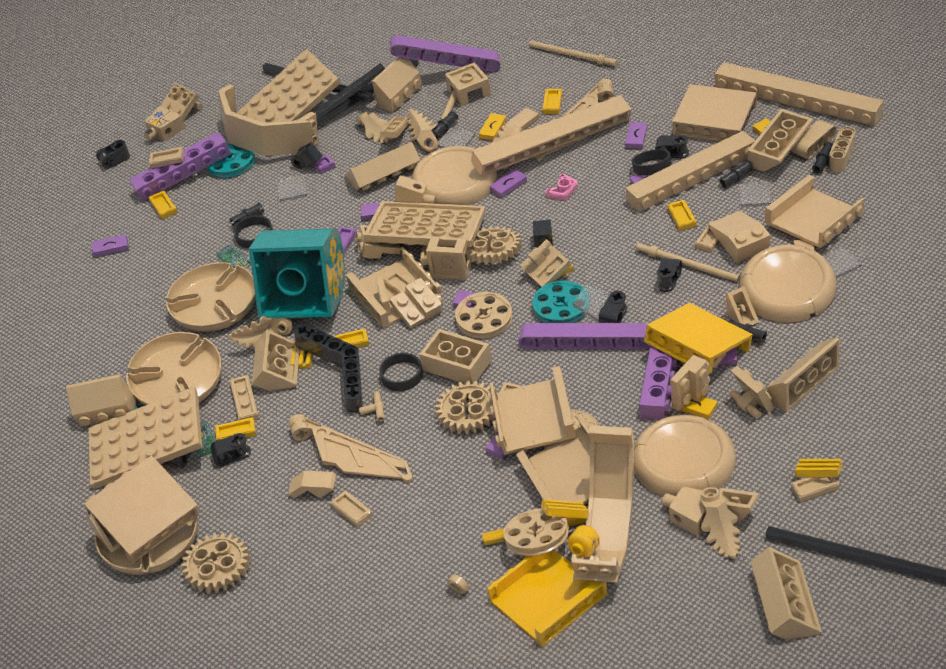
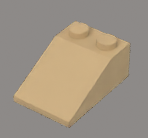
[708,211,770,264]

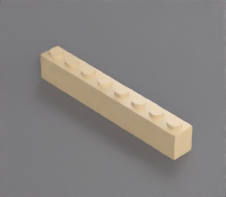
[626,131,755,212]

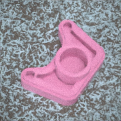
[545,174,578,201]

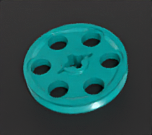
[206,141,255,178]
[532,281,590,323]

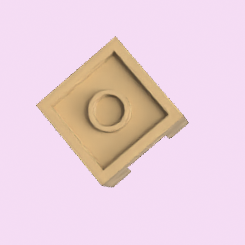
[445,63,491,106]
[426,236,471,280]

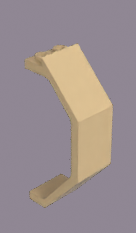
[218,84,318,156]
[571,425,634,582]

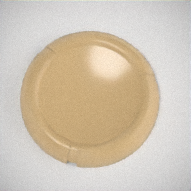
[411,146,497,206]
[739,244,836,323]
[166,262,256,332]
[126,332,222,406]
[633,415,736,497]
[95,516,198,575]

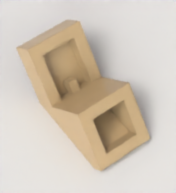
[288,471,336,499]

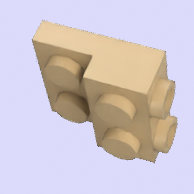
[355,225,401,259]
[389,278,443,329]
[670,355,711,411]

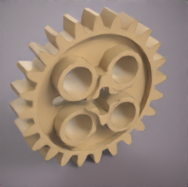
[465,226,522,265]
[435,381,496,434]
[181,533,251,593]

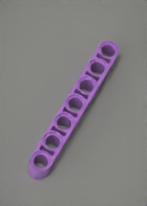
[390,35,500,72]
[519,323,650,349]

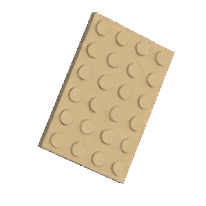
[237,49,341,123]
[364,201,486,248]
[89,387,202,489]

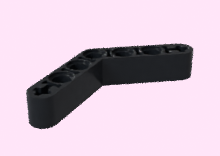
[294,324,363,413]

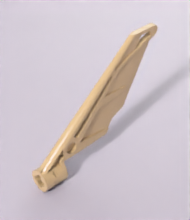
[535,79,614,161]
[288,414,412,483]

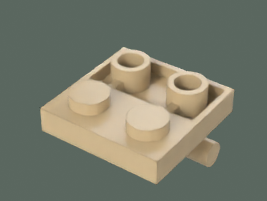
[160,83,202,121]
[520,239,572,287]
[729,366,774,419]

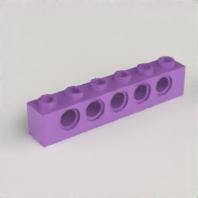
[129,132,231,202]
[639,319,678,420]

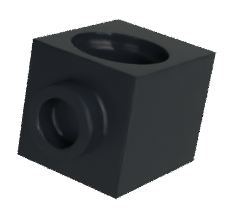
[533,219,553,248]

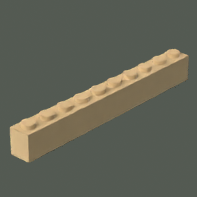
[715,62,884,126]
[471,95,632,176]

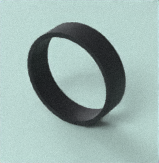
[631,149,672,176]
[234,215,273,249]
[379,353,423,391]

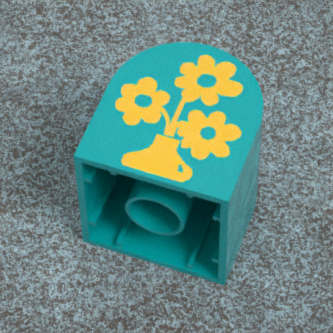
[249,228,345,319]

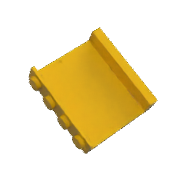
[644,303,753,374]
[487,540,607,647]

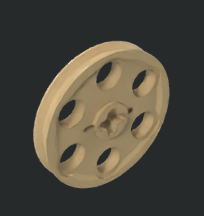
[455,292,512,339]
[503,509,569,556]

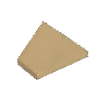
[726,286,759,325]
[719,488,760,523]

